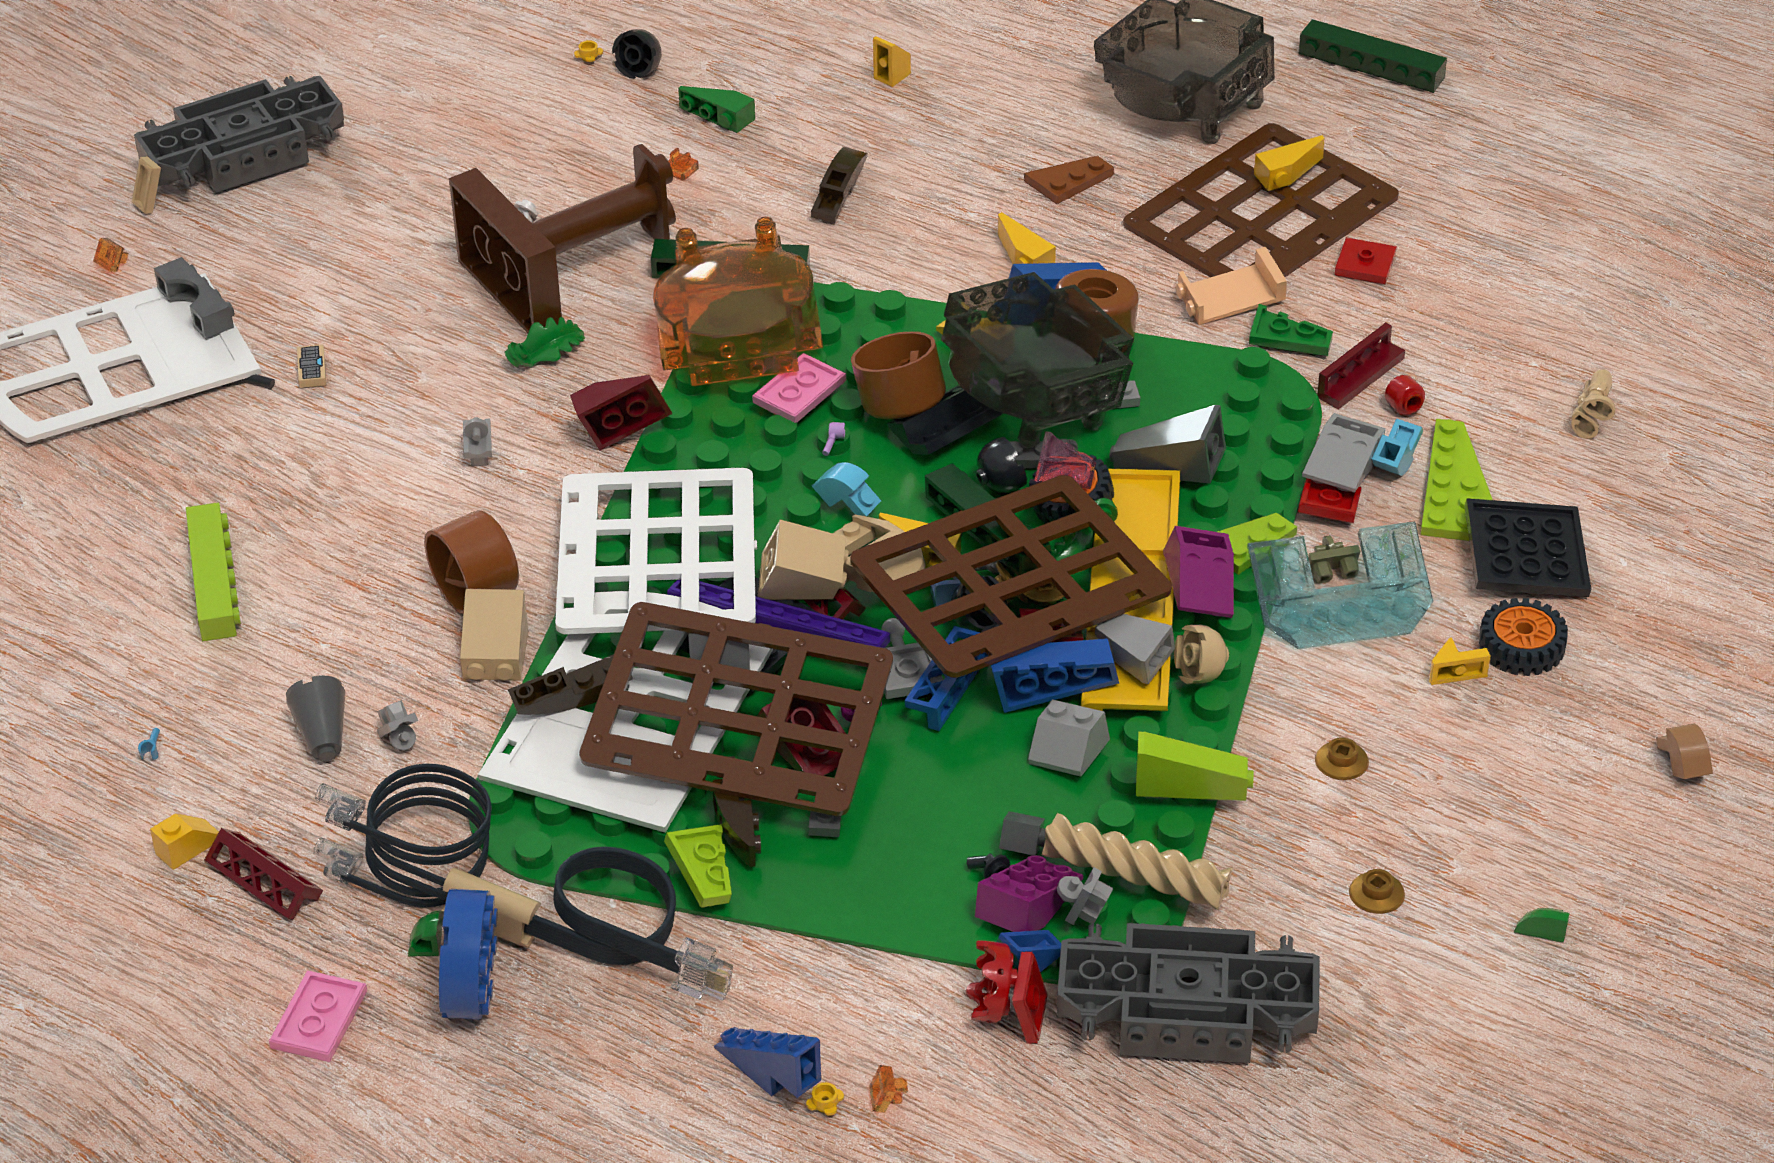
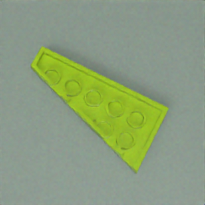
[1421,419,1493,541]

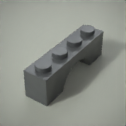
[154,257,235,339]

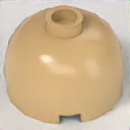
[1174,625,1229,684]

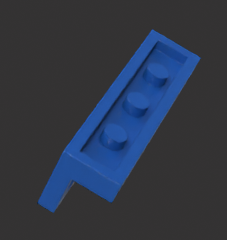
[905,626,988,731]

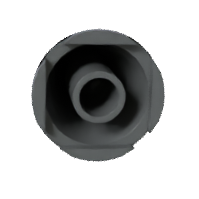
[286,675,346,762]

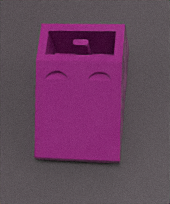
[1163,526,1234,618]
[975,855,1083,932]

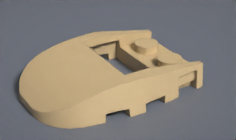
[833,514,926,592]

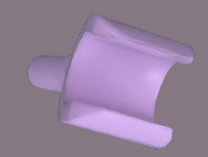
[822,422,845,456]

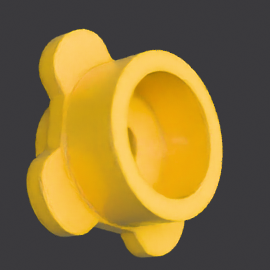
[574,40,603,62]
[806,1082,844,1116]

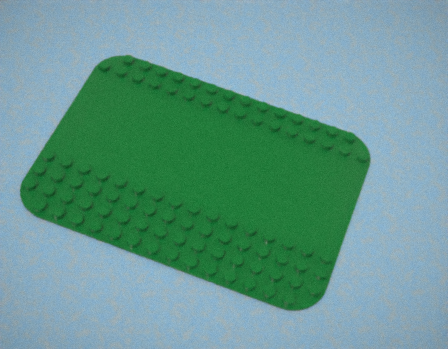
[468,274,1322,984]

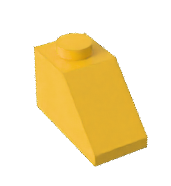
[873,36,911,87]
[150,813,219,870]

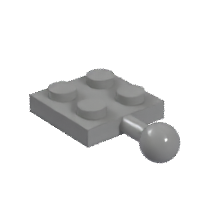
[882,618,943,699]

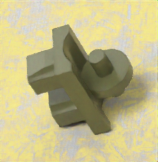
[1304,535,1361,584]

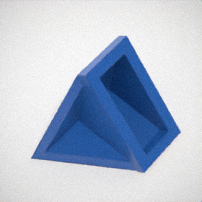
[995,930,1061,972]

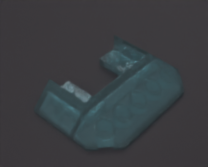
[1247,521,1433,649]

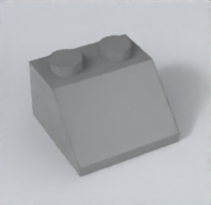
[1028,700,1110,776]

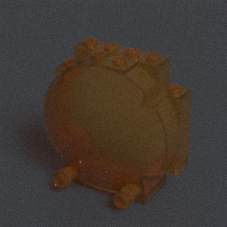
[653,217,823,386]

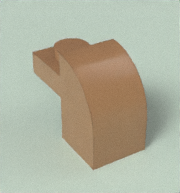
[1656,723,1713,779]

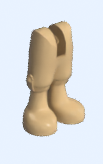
[1571,369,1616,439]

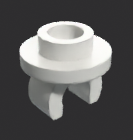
[514,199,538,222]

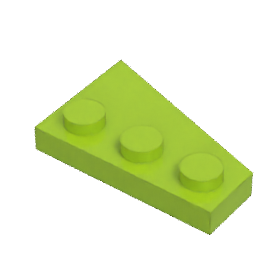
[1218,513,1297,575]

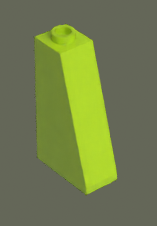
[1136,731,1254,801]

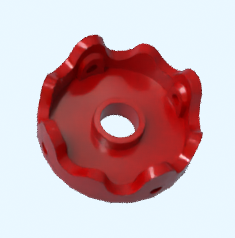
[965,940,1017,1023]

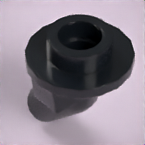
[967,853,1010,879]

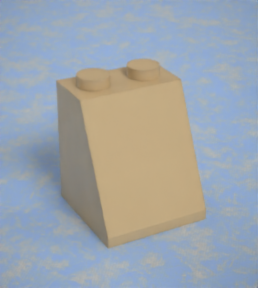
[758,520,849,600]
[460,589,529,681]

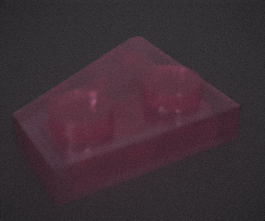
[1034,432,1096,489]

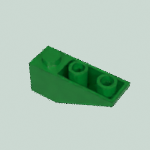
[678,86,755,133]

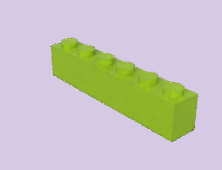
[185,502,241,642]

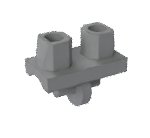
[463,417,492,467]
[377,700,418,751]
[1057,867,1113,925]

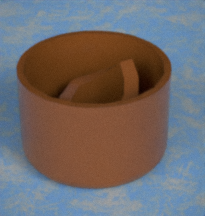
[1051,269,1139,358]
[851,332,946,420]
[424,510,519,614]

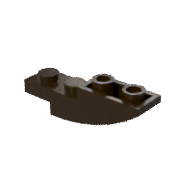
[811,147,868,224]
[508,654,633,715]
[712,756,761,867]

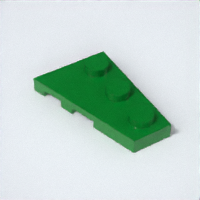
[1249,304,1333,356]

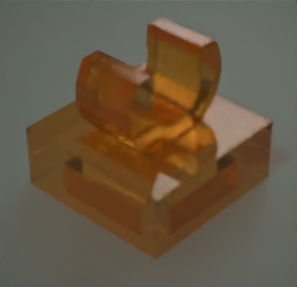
[668,148,699,181]
[93,238,129,272]
[869,1065,908,1113]

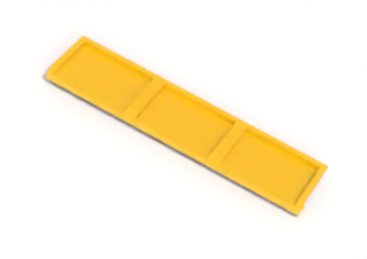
[1081,469,1180,711]

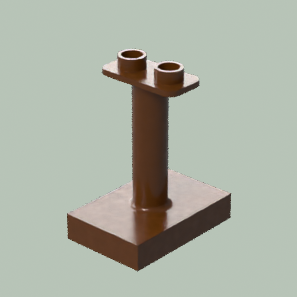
[449,144,676,333]

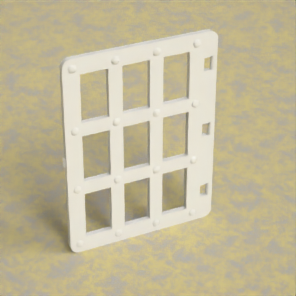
[555,468,757,634]

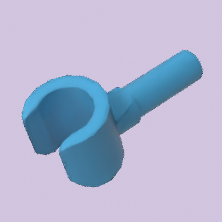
[138,728,160,760]

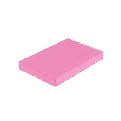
[752,353,846,423]
[269,970,367,1062]

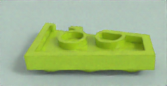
[664,824,732,907]

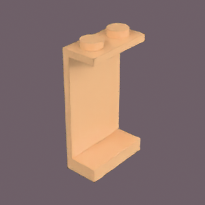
[1175,247,1287,325]

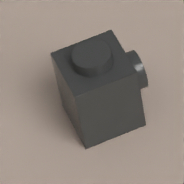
[999,811,1046,855]

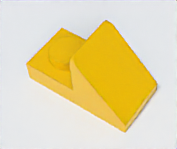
[1429,637,1490,685]

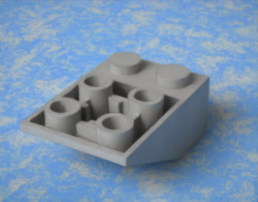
[1302,413,1386,492]

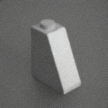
[1095,614,1175,684]

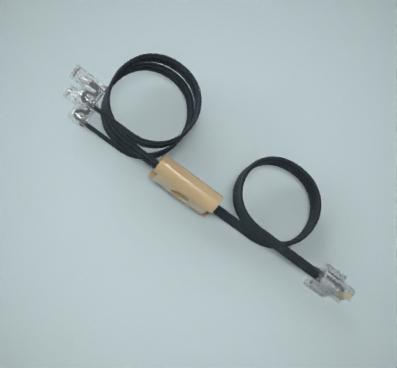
[314,763,733,1001]

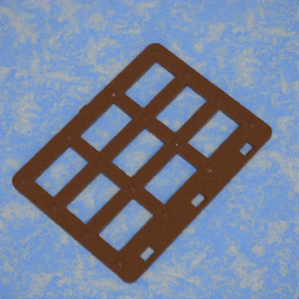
[1123,123,1399,277]
[850,475,1172,678]
[579,602,893,816]

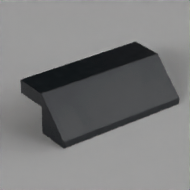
[887,379,1012,455]

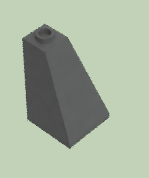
[1110,405,1226,484]

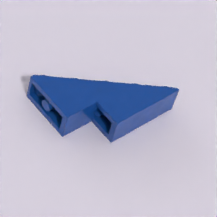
[714,1027,821,1098]

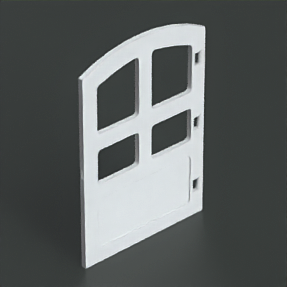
[0,273,261,443]
[478,591,773,833]

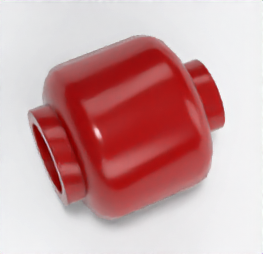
[1385,375,1425,415]

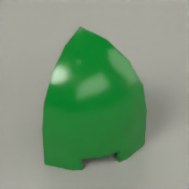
[1514,908,1570,943]
[408,910,443,957]

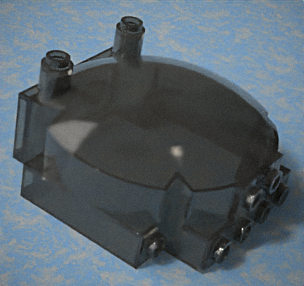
[1094,0,1275,144]
[941,272,1134,449]

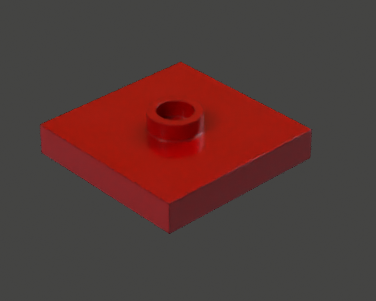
[1334,237,1397,284]
[1298,478,1362,523]
[1012,952,1048,1044]

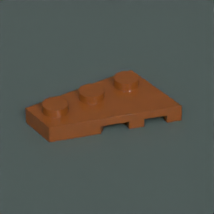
[1024,155,1114,204]

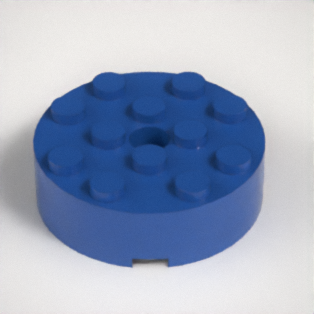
[439,889,498,1020]

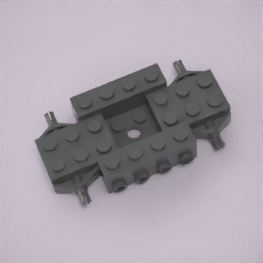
[134,76,344,193]
[1057,923,1320,1063]

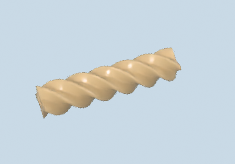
[1042,813,1233,910]

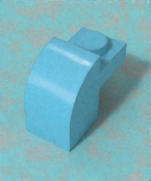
[1372,418,1423,476]
[812,462,881,517]

